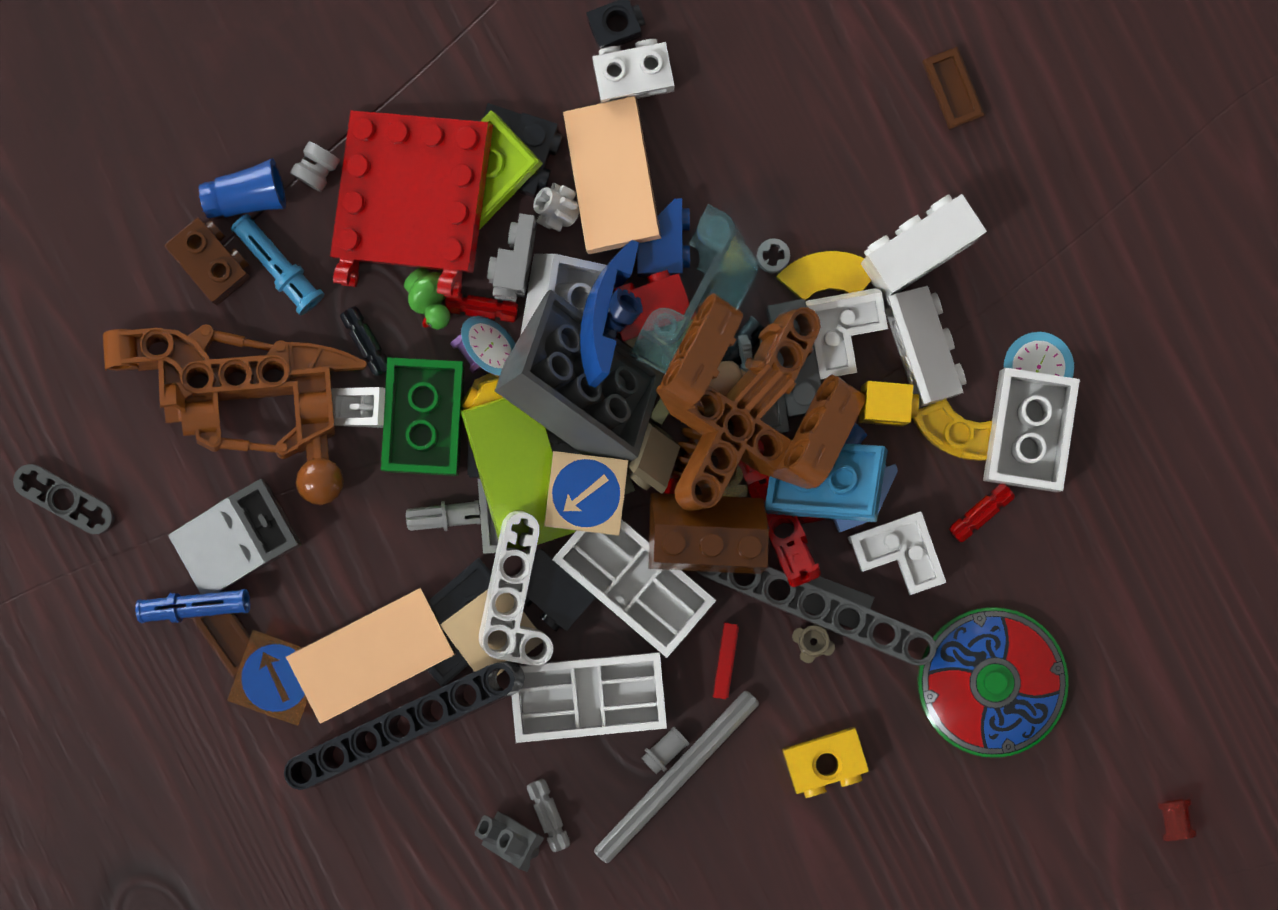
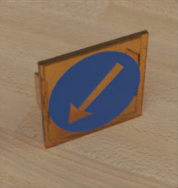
[227,630,308,726]

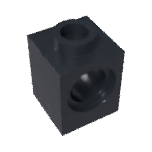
[586,0,646,50]

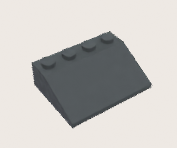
[495,290,664,463]

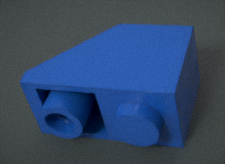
[637,198,690,277]

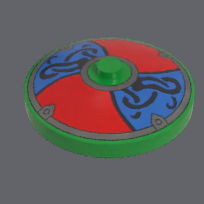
[917,607,1069,758]

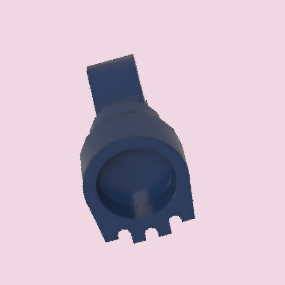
[603,288,643,340]

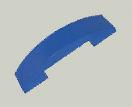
[580,240,639,388]

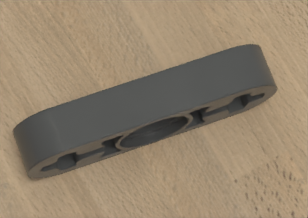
[13,464,115,535]

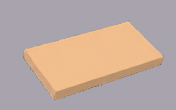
[563,96,661,254]
[286,588,455,724]

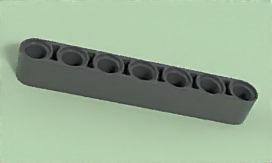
[697,567,936,666]

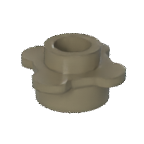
[792,624,835,663]

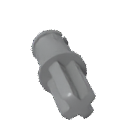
[406,500,481,531]

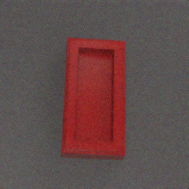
[712,622,739,699]

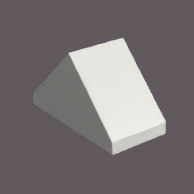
[332,387,386,428]

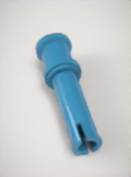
[230,214,325,316]

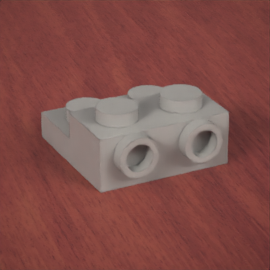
[487,213,537,302]

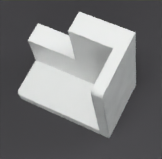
[806,288,888,379]
[847,511,946,595]

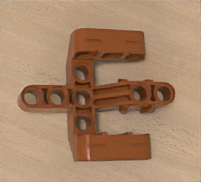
[656,294,865,511]

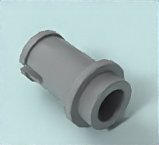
[641,726,689,774]

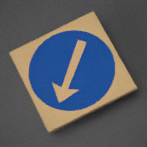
[544,451,629,536]

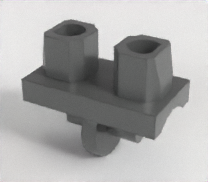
[475,811,544,872]

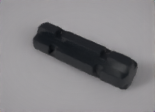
[340,306,387,376]

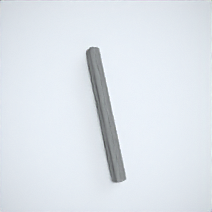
[594,691,759,863]

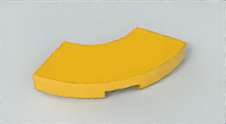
[776,251,871,301]
[913,399,992,461]

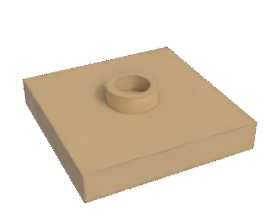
[440,589,543,676]

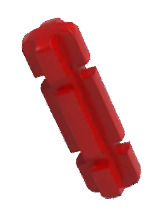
[445,294,518,322]
[949,484,1015,542]

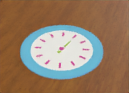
[461,316,515,376]
[1004,332,1074,378]

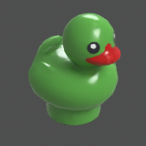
[404,268,451,330]

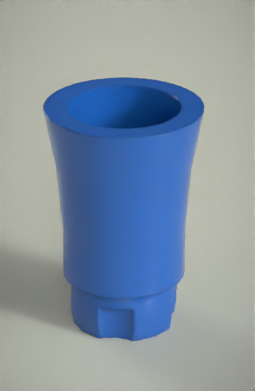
[198,158,286,219]

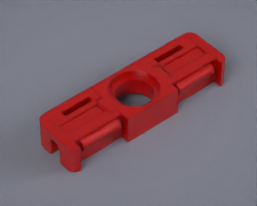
[748,476,821,587]

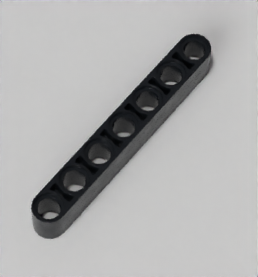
[284,661,525,790]

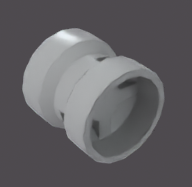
[290,141,341,192]

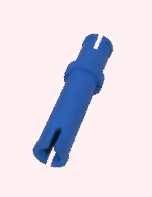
[135,589,250,623]

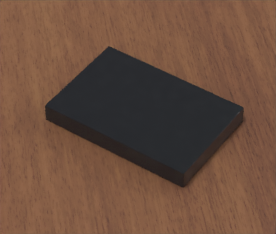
[427,557,527,687]

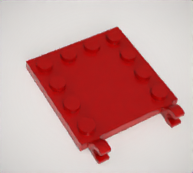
[330,110,493,298]

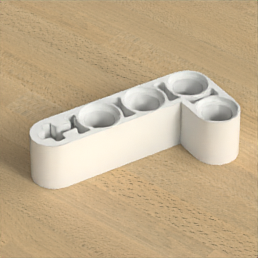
[479,511,553,666]

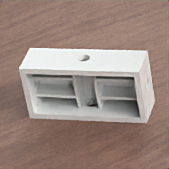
[552,519,716,658]
[512,652,667,743]

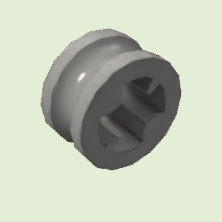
[756,238,790,274]

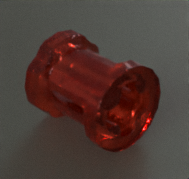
[1158,798,1197,841]

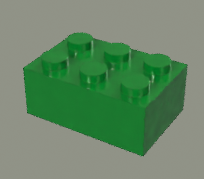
[381,357,465,476]

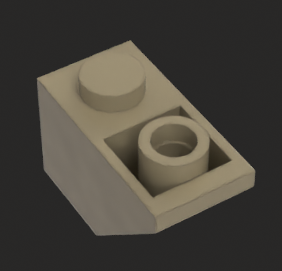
[627,420,680,493]

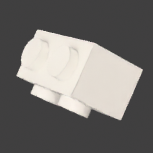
[592,39,674,103]

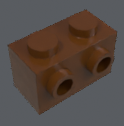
[164,217,251,305]

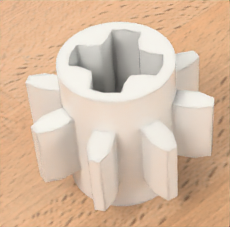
[533,183,579,232]

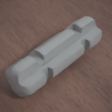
[527,779,570,852]

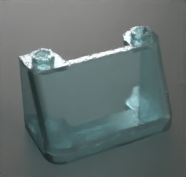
[630,204,758,374]

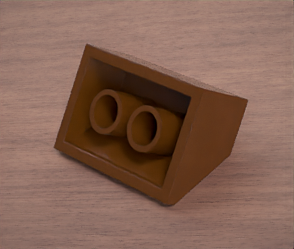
[648,493,769,574]

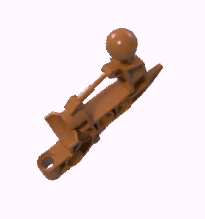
[103,324,367,505]

